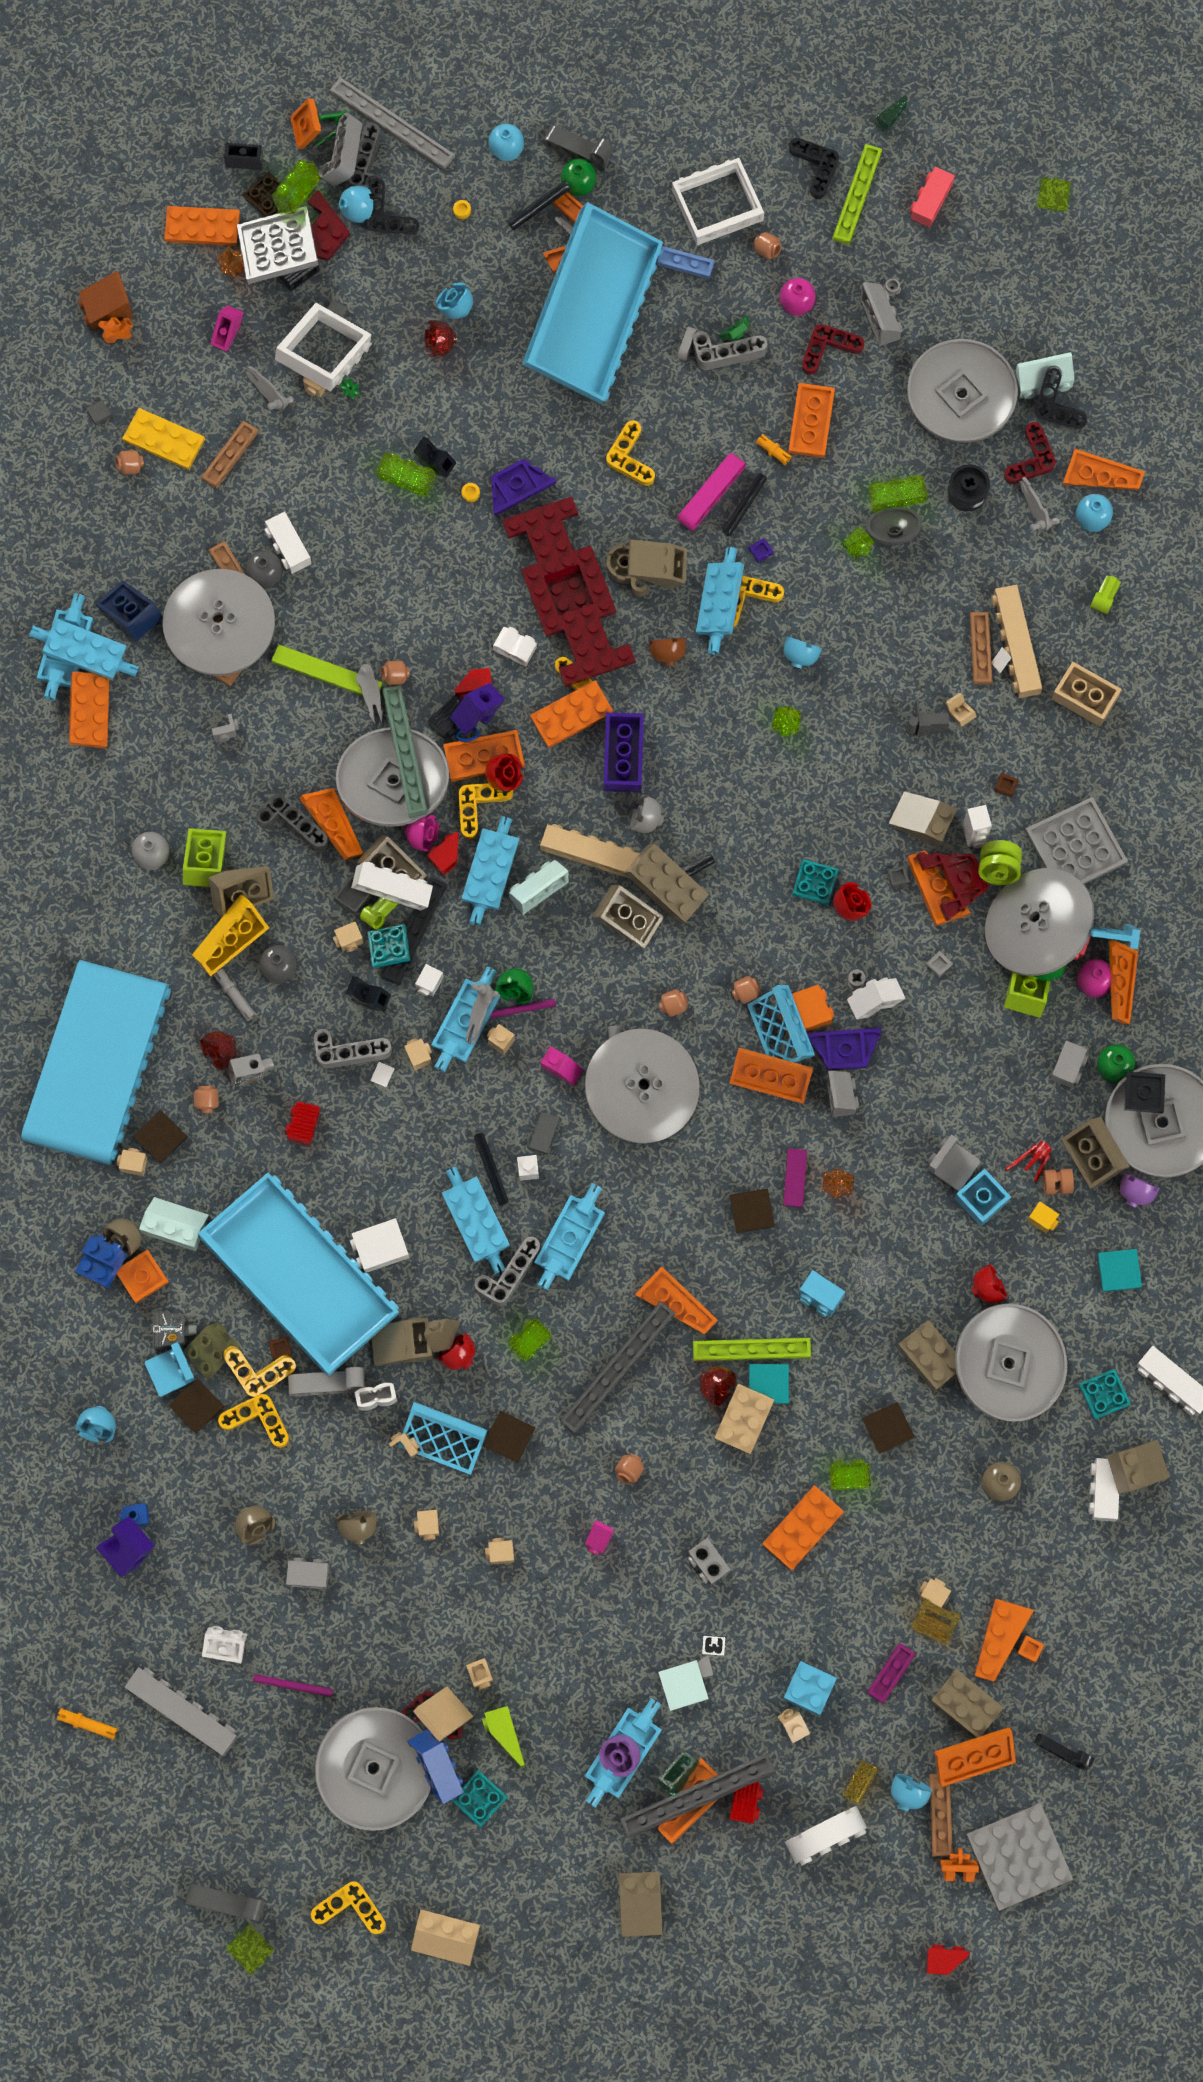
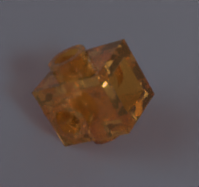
[216,246,245,278]
[822,1169,854,1198]

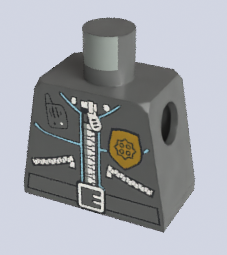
[153,1311,198,1351]

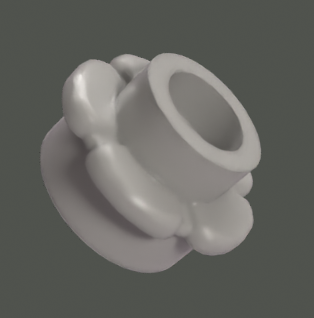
[883,278,901,296]

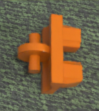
[98,317,133,343]
[940,1848,979,1882]

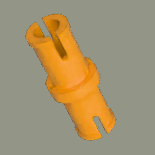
[756,434,792,466]

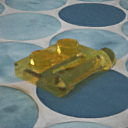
[911,1598,961,1645]

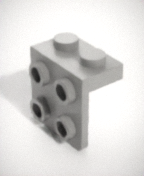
[928,1134,980,1191]

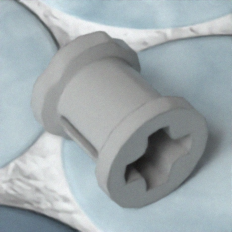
[848,969,866,990]

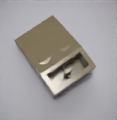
[628,539,687,589]
[372,1318,433,1366]

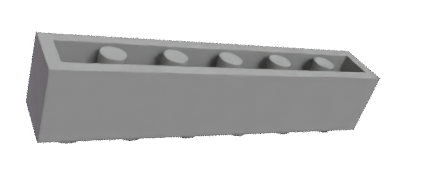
[125,1667,238,1757]

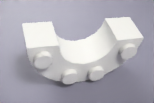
[785,1806,867,1866]

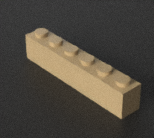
[991,585,1042,698]
[540,824,640,879]

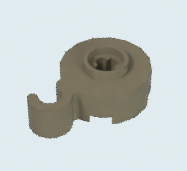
[606,544,648,597]

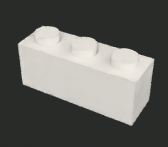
[264,512,311,574]
[962,805,992,848]
[1089,1458,1119,1522]

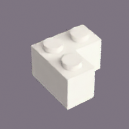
[847,977,906,1020]

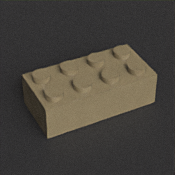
[624,843,709,924]

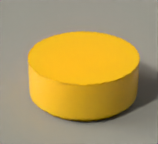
[453,200,471,219]
[461,483,480,502]

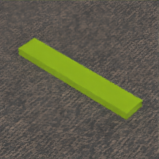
[832,144,883,245]
[271,644,383,696]
[693,1338,811,1361]

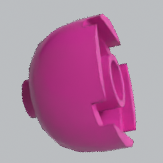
[779,278,816,316]
[404,814,439,852]
[1076,959,1111,998]

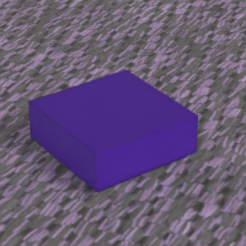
[748,538,774,563]

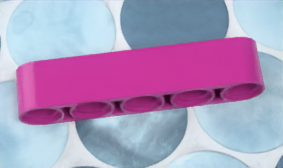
[677,453,746,531]

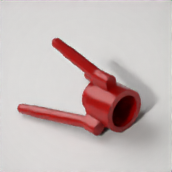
[1005,1141,1052,1182]

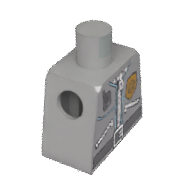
[227,1054,274,1088]

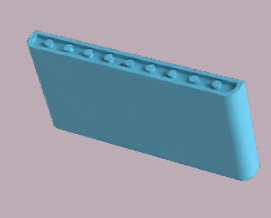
[522,202,663,404]
[21,960,171,1166]
[198,1173,399,1376]

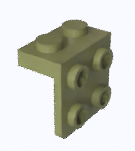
[184,1322,242,1379]

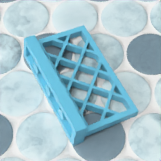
[1090,924,1140,949]
[747,985,815,1063]
[397,1402,489,1475]

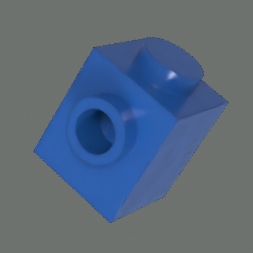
[119,1503,150,1527]

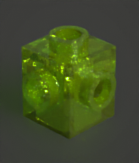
[841,526,875,560]
[772,706,802,737]

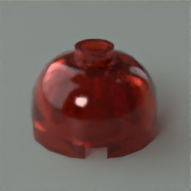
[424,320,457,357]
[199,1031,236,1070]
[699,1366,737,1406]

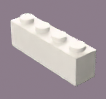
[351,862,433,911]
[1136,1346,1203,1417]

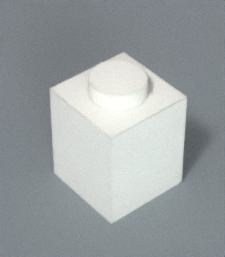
[415,964,444,997]
[517,1155,539,1181]

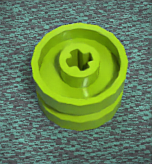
[979,840,1022,885]

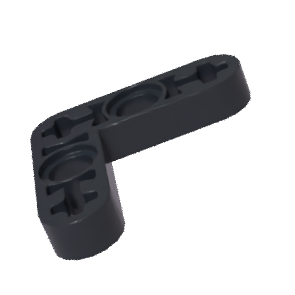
[789,138,839,199]
[367,178,420,234]
[1035,366,1088,429]
[1034,1733,1095,1771]

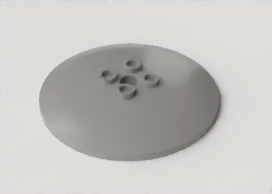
[907,339,1018,443]
[163,569,275,676]
[336,727,449,827]
[985,868,1094,976]
[585,1029,700,1144]
[1105,1064,1203,1178]
[955,1304,1067,1422]
[315,1707,431,1831]

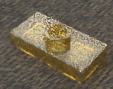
[843,1760,879,1804]

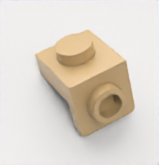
[946,693,976,727]
[389,1432,420,1457]
[466,1658,493,1690]
[778,1707,810,1743]

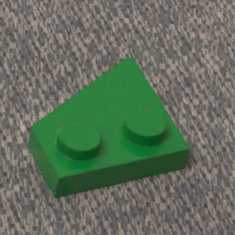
[719,315,751,342]

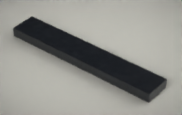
[382,877,447,986]

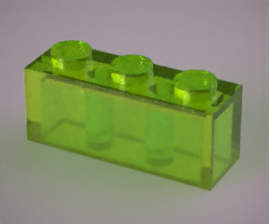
[272,160,321,214]
[376,452,436,498]
[868,475,928,512]

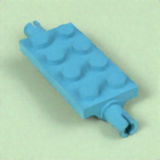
[696,547,744,655]
[37,593,94,701]
[29,618,139,681]
[462,816,519,926]
[431,967,500,1072]
[442,1167,510,1275]
[534,1183,605,1291]
[585,1698,662,1808]

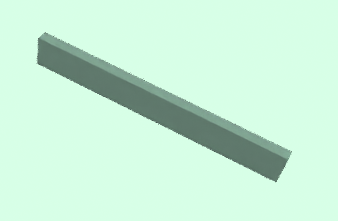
[382,685,428,818]

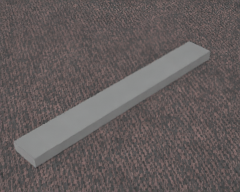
[329,77,455,170]

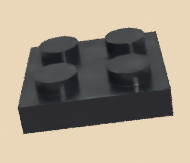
[1124,1071,1166,1114]

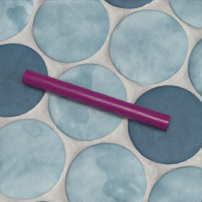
[489,999,556,1019]
[253,1674,333,1697]

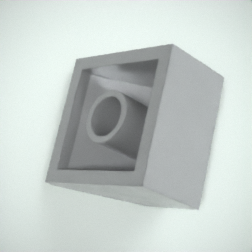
[826,1071,859,1117]

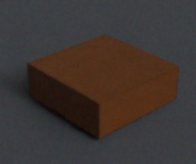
[994,773,1019,798]
[268,1337,292,1361]

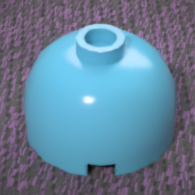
[489,124,524,161]
[339,186,373,223]
[436,282,473,319]
[1076,494,1113,532]
[783,636,822,669]
[75,1406,116,1442]
[891,1774,932,1811]

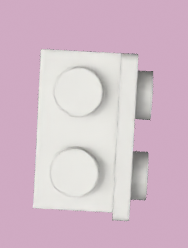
[202,1626,247,1663]

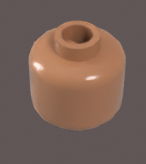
[754,232,782,259]
[115,450,144,475]
[381,660,410,685]
[732,976,761,1004]
[659,989,689,1017]
[193,1086,219,1113]
[615,1454,644,1484]

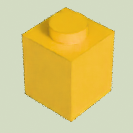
[1027,1202,1059,1234]

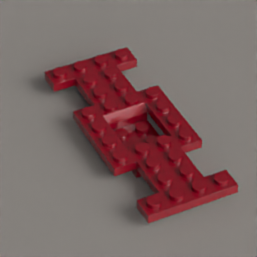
[502,496,636,687]

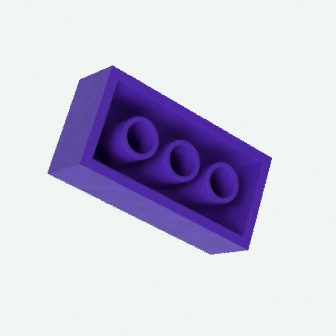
[604,712,644,792]

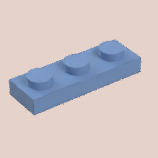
[657,246,715,279]

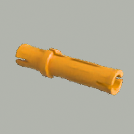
[57,1708,118,1740]

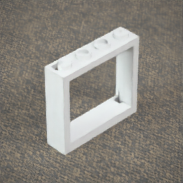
[672,158,764,245]
[275,303,372,392]

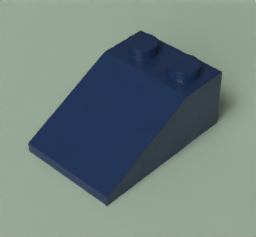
[96,580,163,642]

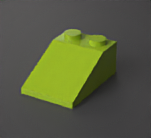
[183,828,226,887]
[1003,972,1050,1018]
[482,1706,525,1769]

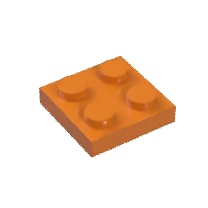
[290,98,321,149]
[117,1249,169,1304]

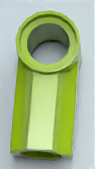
[1090,576,1121,615]
[360,898,398,930]

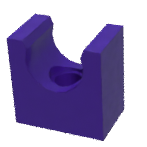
[450,683,505,735]
[96,1516,155,1578]

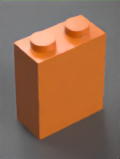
[775,984,834,1039]

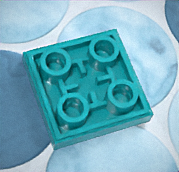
[792,859,839,906]
[368,924,410,969]
[1097,1249,1142,1292]
[749,1364,789,1404]
[1078,1369,1131,1420]
[451,1770,508,1828]

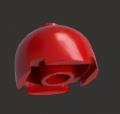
[485,753,523,791]
[833,882,872,921]
[971,1264,1007,1304]
[436,1332,476,1370]

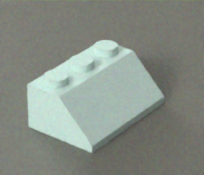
[1015,352,1074,399]
[509,860,569,915]
[139,1197,209,1251]

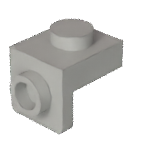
[212,714,239,742]

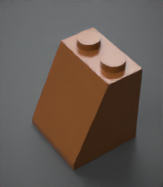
[78,271,133,331]

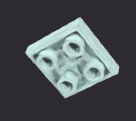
[659,1660,709,1711]

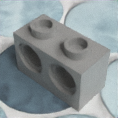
[687,1538,731,1586]

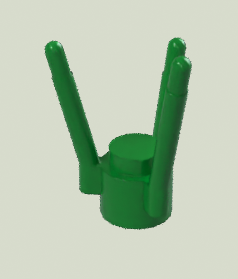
[315,110,349,146]

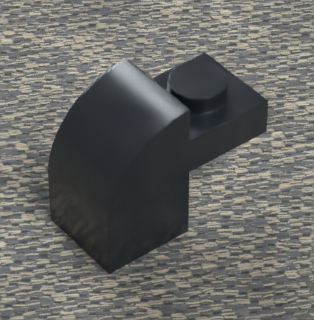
[413,437,456,477]
[346,976,391,1012]

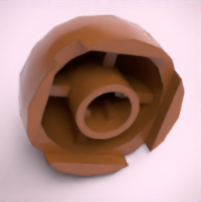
[649,637,686,666]

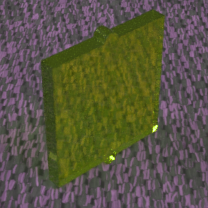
[1037,177,1071,211]
[226,1925,274,1975]

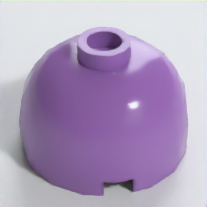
[1120,1173,1160,1207]
[599,1735,641,1777]

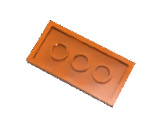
[164,206,240,246]
[788,383,835,458]
[69,671,109,749]
[530,680,614,749]
[443,730,525,782]
[729,1048,813,1104]
[762,1485,844,1571]
[934,1727,1016,1787]

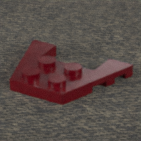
[307,190,350,261]
[916,852,990,921]

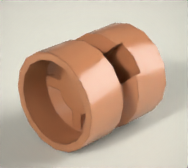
[1043,1169,1074,1195]

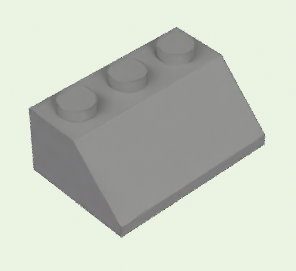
[860,282,903,346]

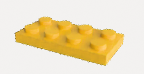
[122,408,205,470]

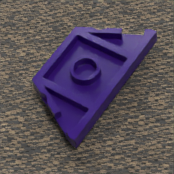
[491,459,557,516]
[807,1028,881,1071]

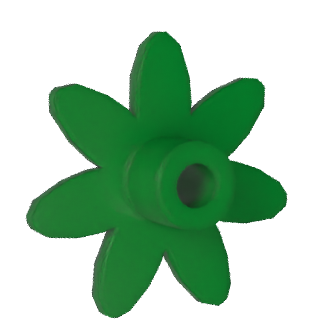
[339,378,360,400]

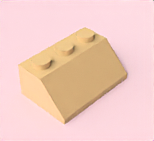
[411,1910,480,1966]

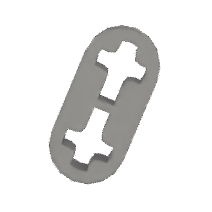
[677,326,697,361]

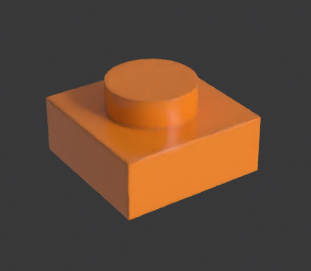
[1017,1635,1044,1663]

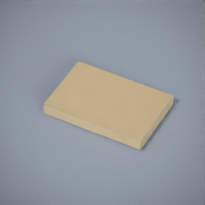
[413,1686,473,1742]

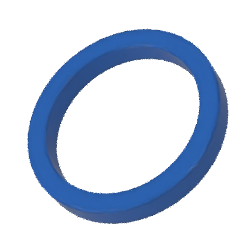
[456,727,479,742]

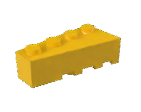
[192,894,269,976]

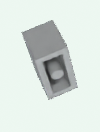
[1050,1041,1089,1088]
[286,1558,329,1590]

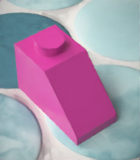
[211,305,244,351]
[541,1047,584,1086]
[585,1520,614,1556]

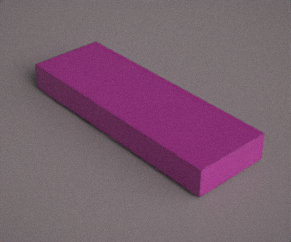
[783,1148,807,1208]
[866,1642,916,1704]

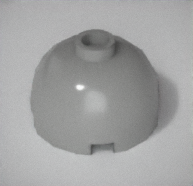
[630,795,664,834]
[132,831,170,870]

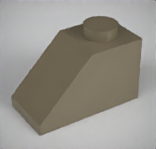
[424,1319,460,1352]

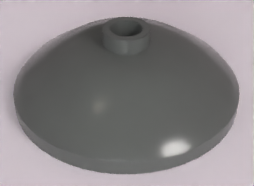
[866,507,922,545]

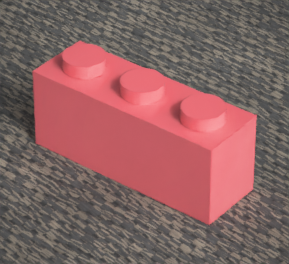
[910,167,955,228]

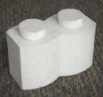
[493,627,537,666]
[355,1383,397,1411]

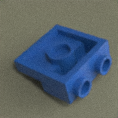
[75,1234,127,1289]

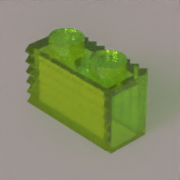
[508,1318,553,1364]
[829,1459,871,1491]

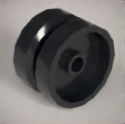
[947,464,990,512]

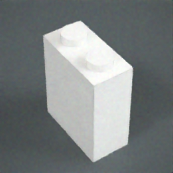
[350,1218,409,1273]

